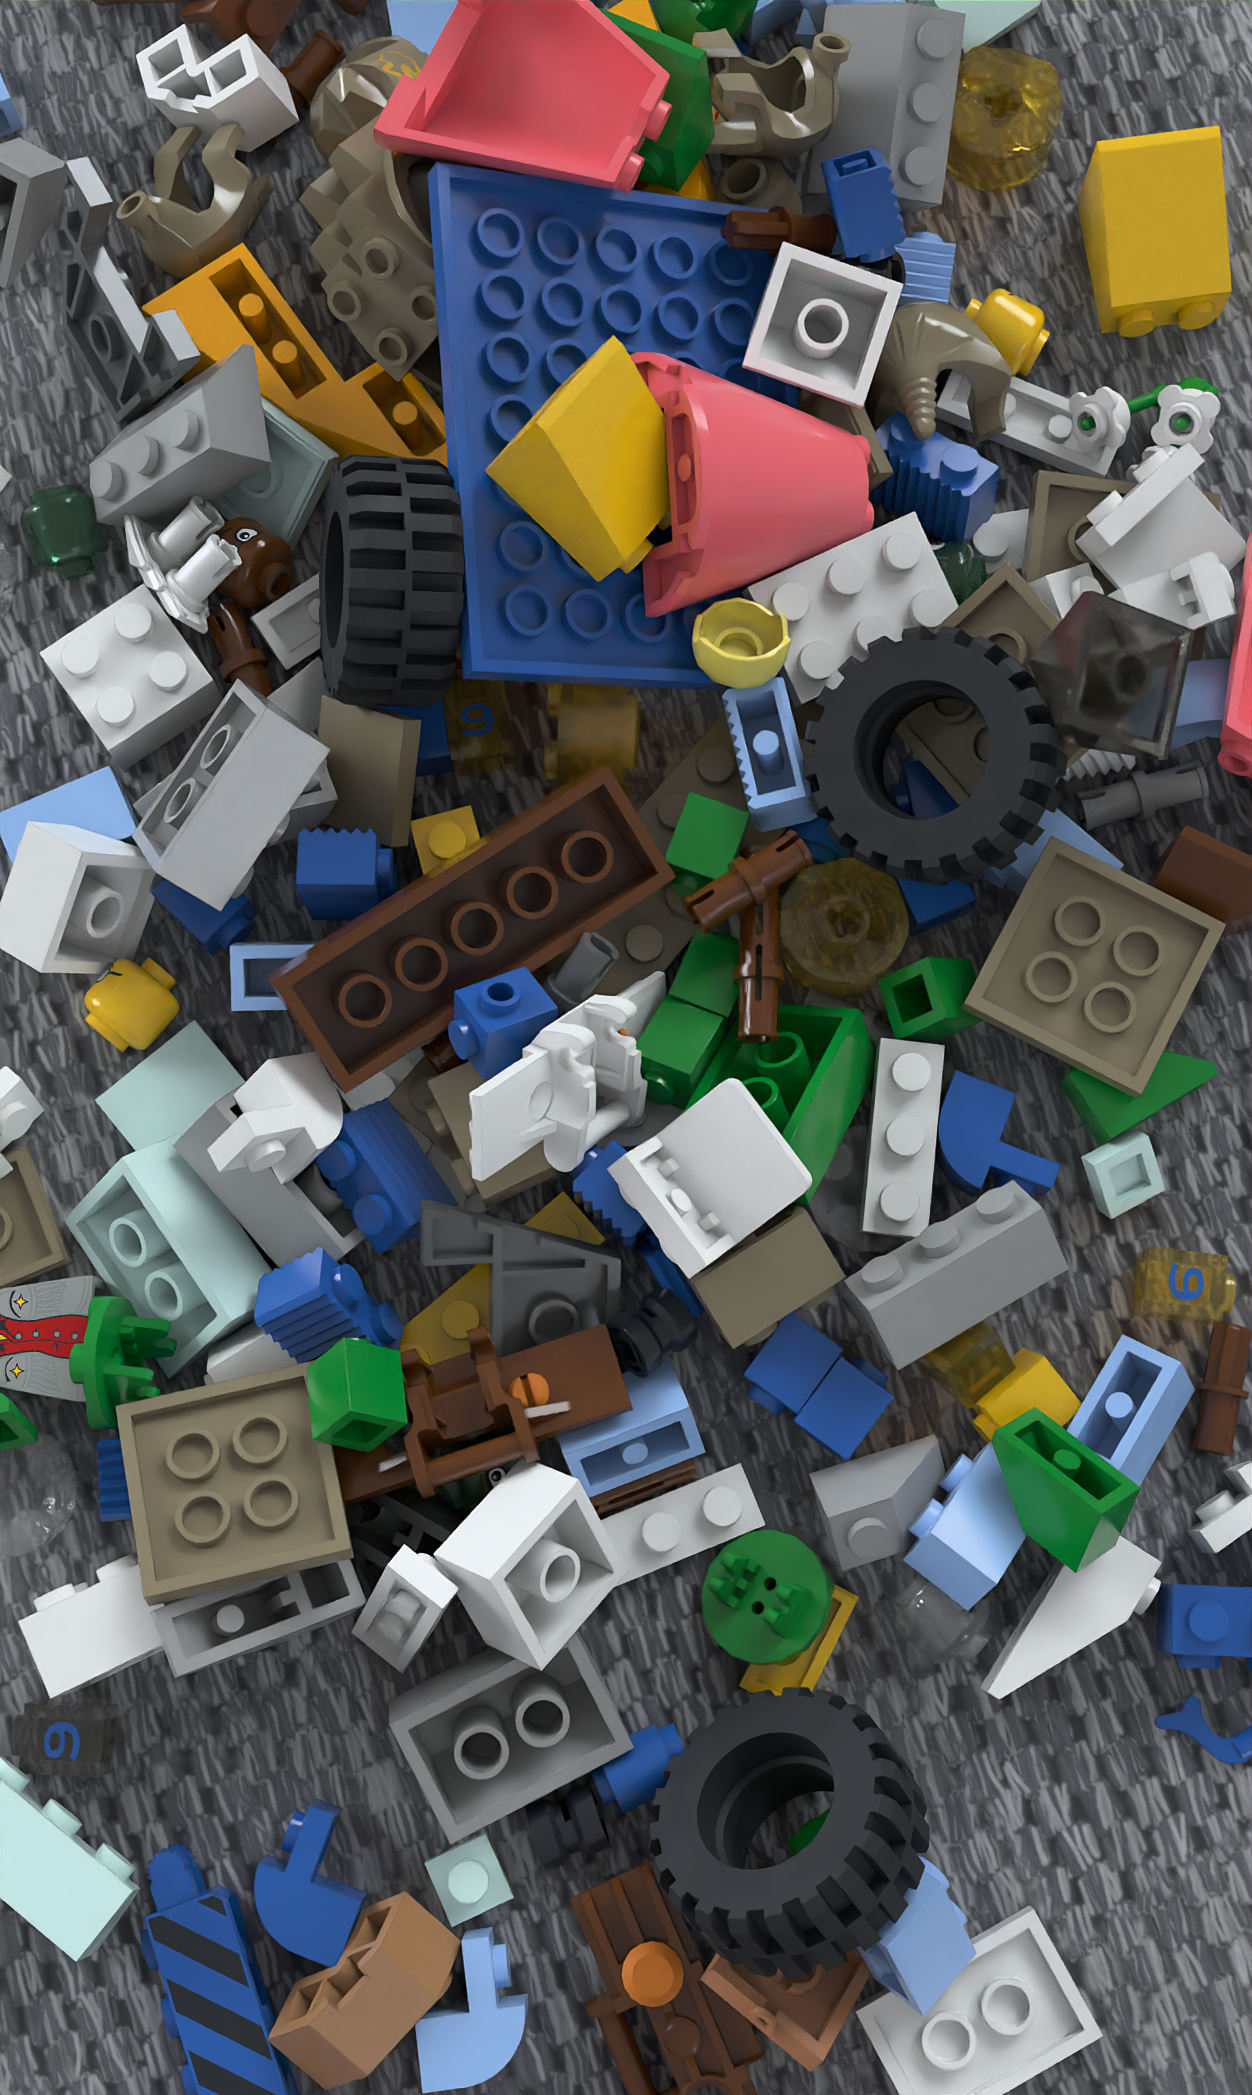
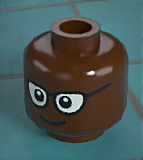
[201,517,293,609]

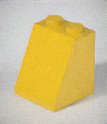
[1077,125,1232,338]
[484,335,671,582]

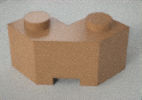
[267,1891,462,2090]

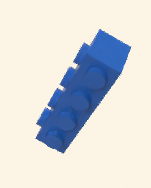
[1157,1583,1252,1670]

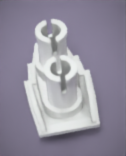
[123,496,242,634]

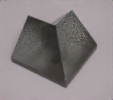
[1029,590,1195,760]

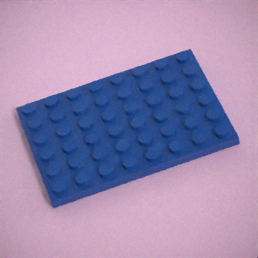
[427,162,799,694]

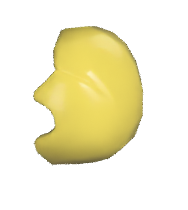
[692,597,791,689]

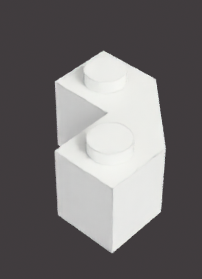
[136,24,299,152]

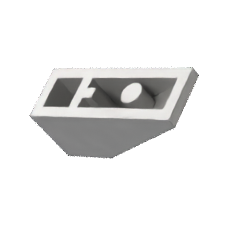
[151,1559,367,1678]

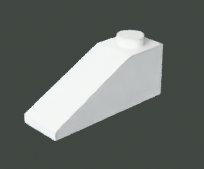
[980,1536,1162,1699]

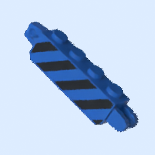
[140,1842,300,2095]

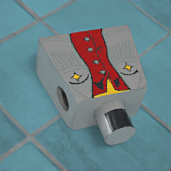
[0,1276,105,1404]

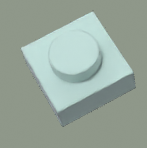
[1081,1128,1165,1219]
[424,1831,515,1927]

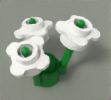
[1069,377,1220,484]

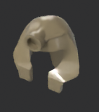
[692,28,851,159]
[116,123,275,279]
[868,301,1012,442]

